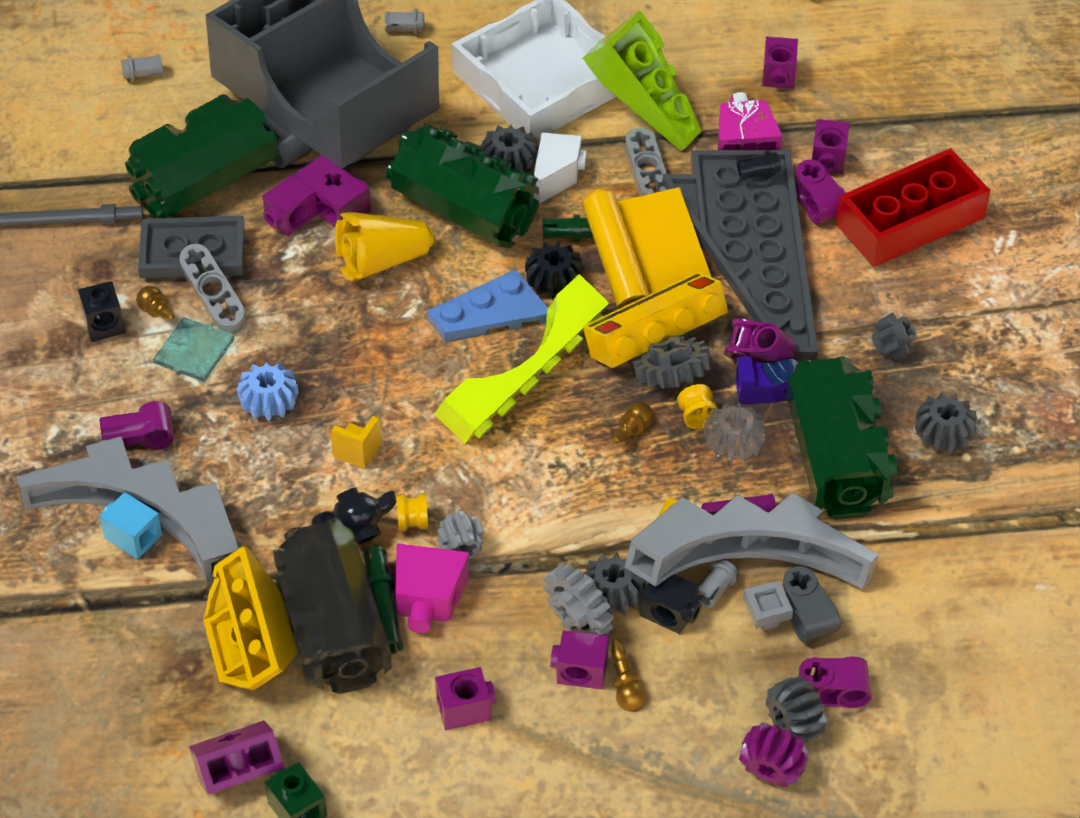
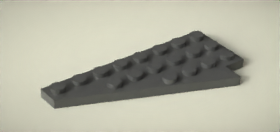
[662,150,818,361]

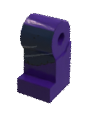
[735,357,798,404]

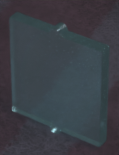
[153,317,234,382]

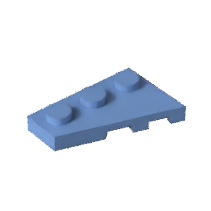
[427,269,548,342]

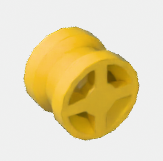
[677,384,719,429]
[397,493,428,532]

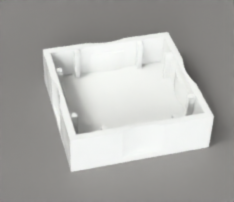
[452,0,616,141]

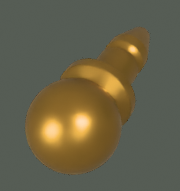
[136,286,175,321]
[613,402,654,443]
[612,639,647,711]

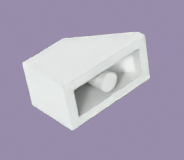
[534,132,587,204]

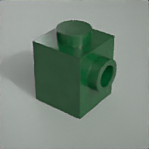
[264,762,327,818]

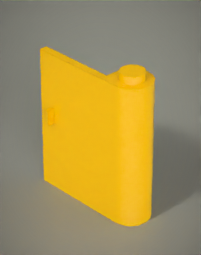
[583,187,711,309]

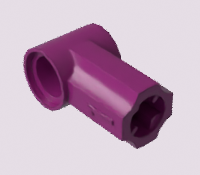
[99,401,174,450]

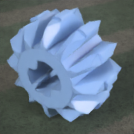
[237,360,299,421]

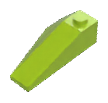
[582,10,702,151]

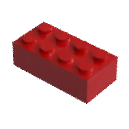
[835,148,990,267]

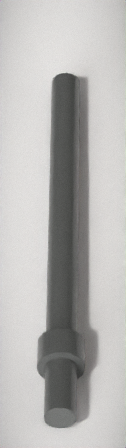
[0,204,144,226]

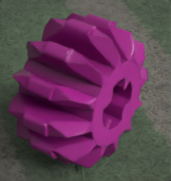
[739,723,810,787]

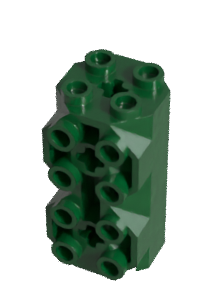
[125,94,279,218]
[386,123,539,249]
[786,356,897,520]

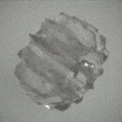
[704,402,766,463]

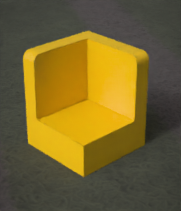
[331,416,382,469]

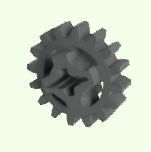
[633,336,712,389]

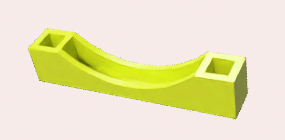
[434,274,609,444]

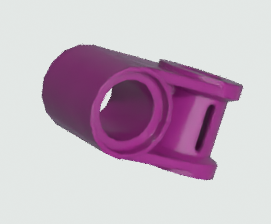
[795,160,845,225]
[724,319,796,363]
[798,656,872,708]

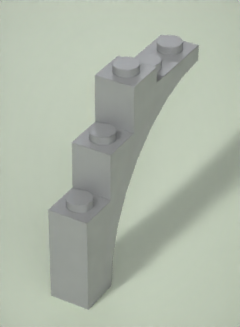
[17,437,239,583]
[624,493,879,590]

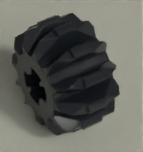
[525,241,583,299]

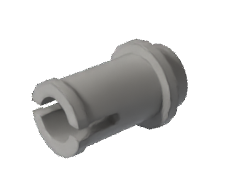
[385,9,425,34]
[121,55,163,82]
[698,560,738,608]

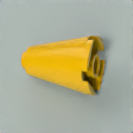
[335,212,434,281]

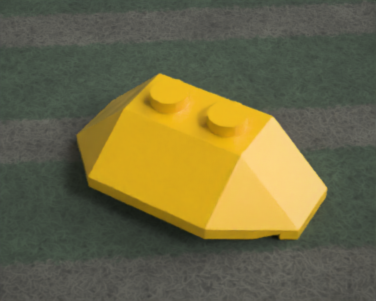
[203,546,298,691]

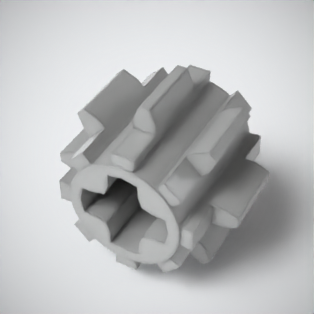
[437,511,484,559]

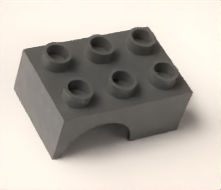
[205,0,439,169]

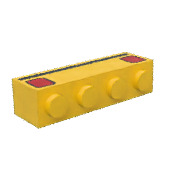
[583,272,728,368]

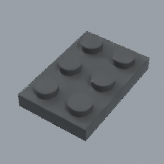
[138,216,245,278]

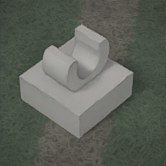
[743,580,793,631]

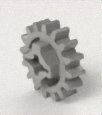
[543,564,614,635]

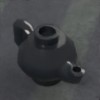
[311,487,397,546]

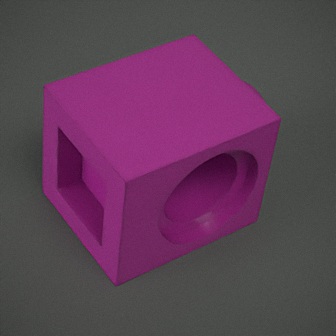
[762,36,798,89]
[812,119,850,174]
[262,175,317,236]
[550,630,609,690]
[435,667,496,730]

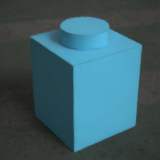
[100,492,162,560]

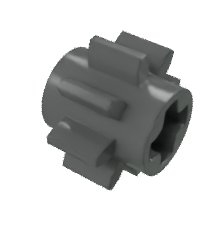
[872,313,916,359]

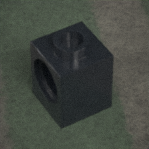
[78,281,125,342]
[640,574,702,634]

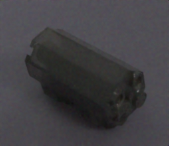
[272,518,392,694]

